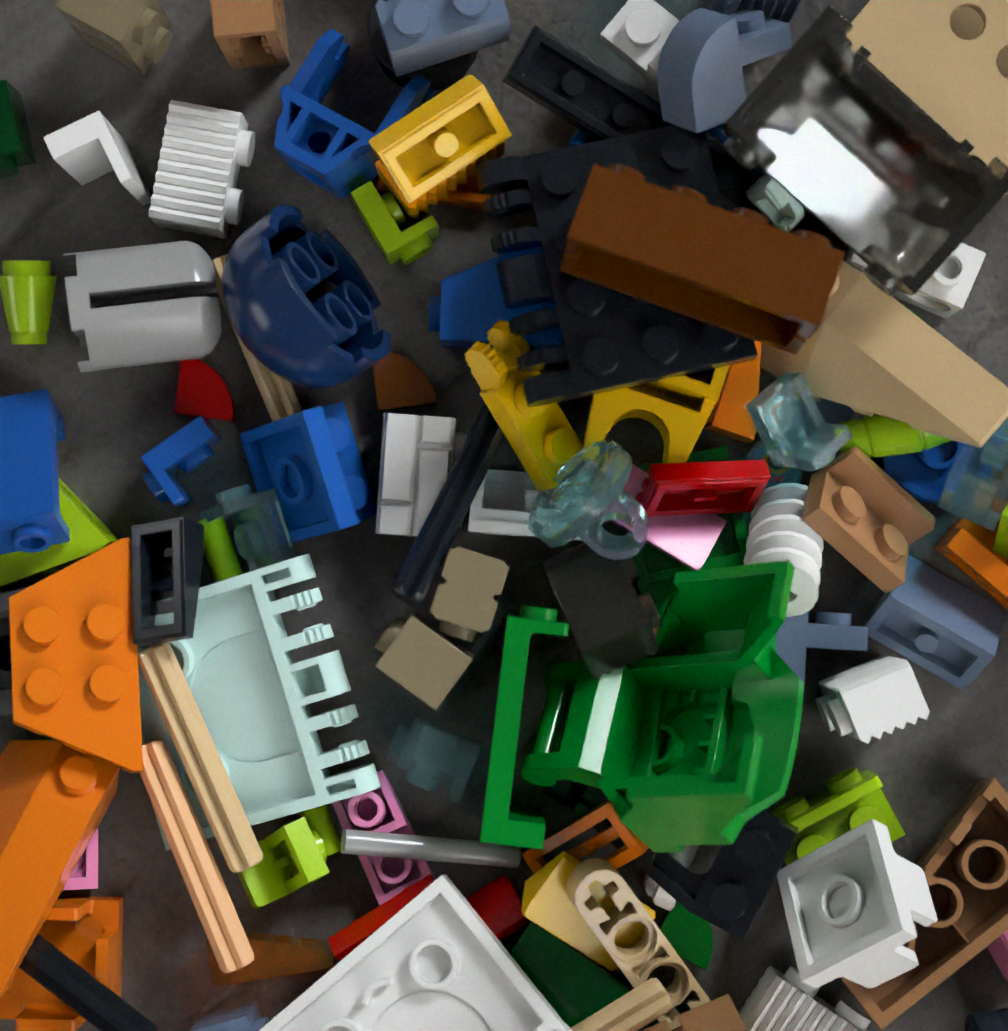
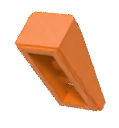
[704,340,761,444]

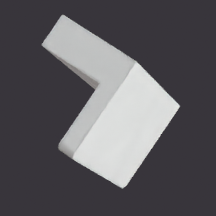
[43,110,152,206]

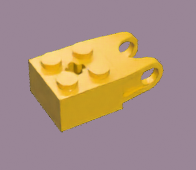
[582,366,729,463]

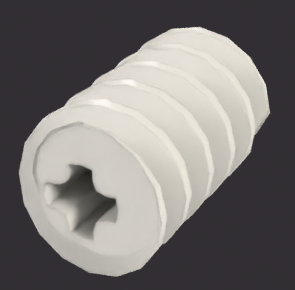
[744,483,824,617]

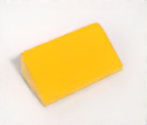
[369,75,512,203]
[521,851,656,972]

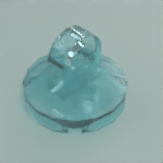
[529,440,649,560]

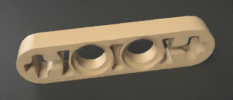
[567,858,711,1030]

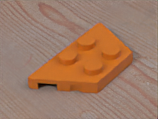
[8,537,143,773]

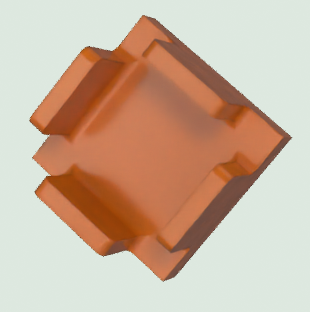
[0,895,124,1031]

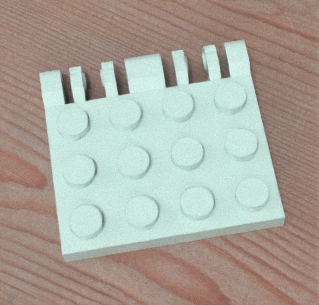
[137,554,381,850]

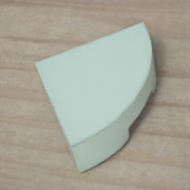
[746,171,804,232]

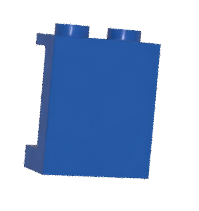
[0,389,70,555]

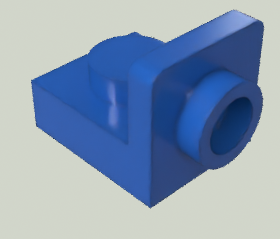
[141,416,222,508]

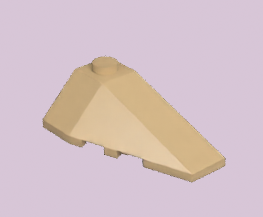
[760,261,1008,448]

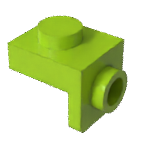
[237,817,330,909]

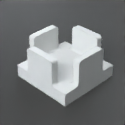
[777,819,937,988]

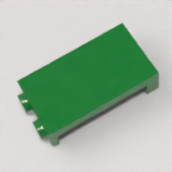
[480,604,569,849]

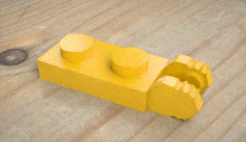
[464,319,584,490]

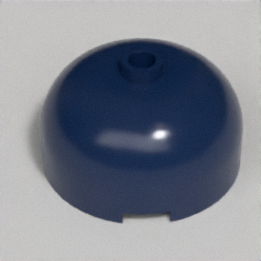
[222,205,391,388]

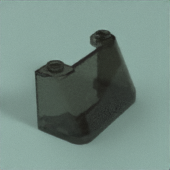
[722,5,1008,296]

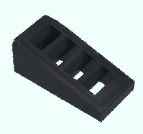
[131,517,205,646]

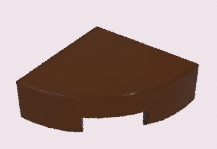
[372,352,438,412]

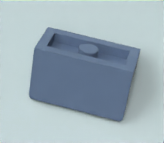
[862,554,1006,691]

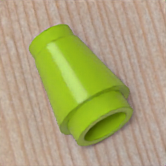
[0,260,57,345]

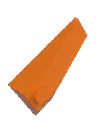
[0,740,120,1000]

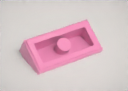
[593,459,727,571]

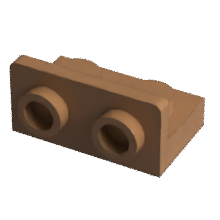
[802,447,935,594]

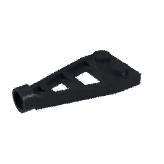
[543,780,799,941]

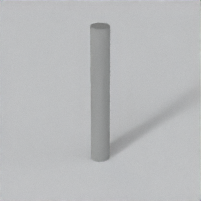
[340,829,521,868]

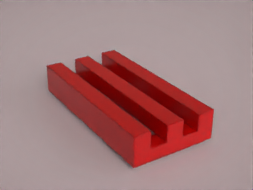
[635,460,771,517]

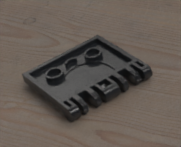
[474,125,758,407]

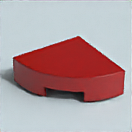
[174,359,236,423]

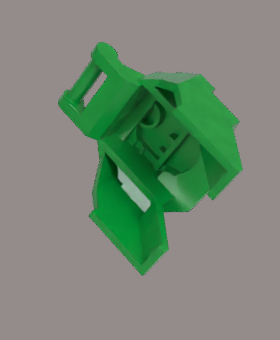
[521,560,804,852]

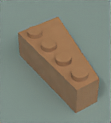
[839,778,1008,1030]

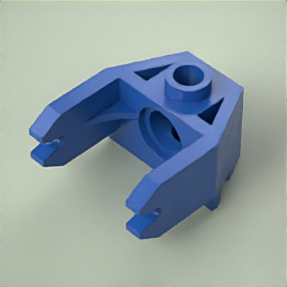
[274,29,435,199]

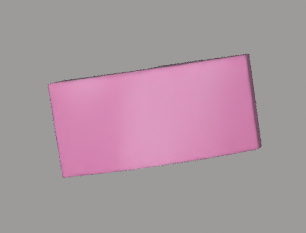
[332,770,436,906]

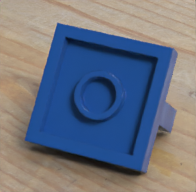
[239,401,377,547]

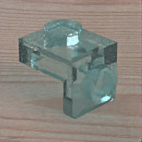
[746,372,852,471]

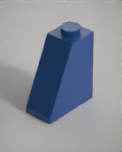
[429,247,563,350]

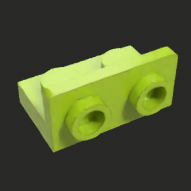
[772,767,906,866]

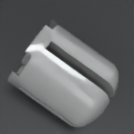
[63,241,222,373]

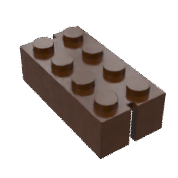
[560,164,845,355]

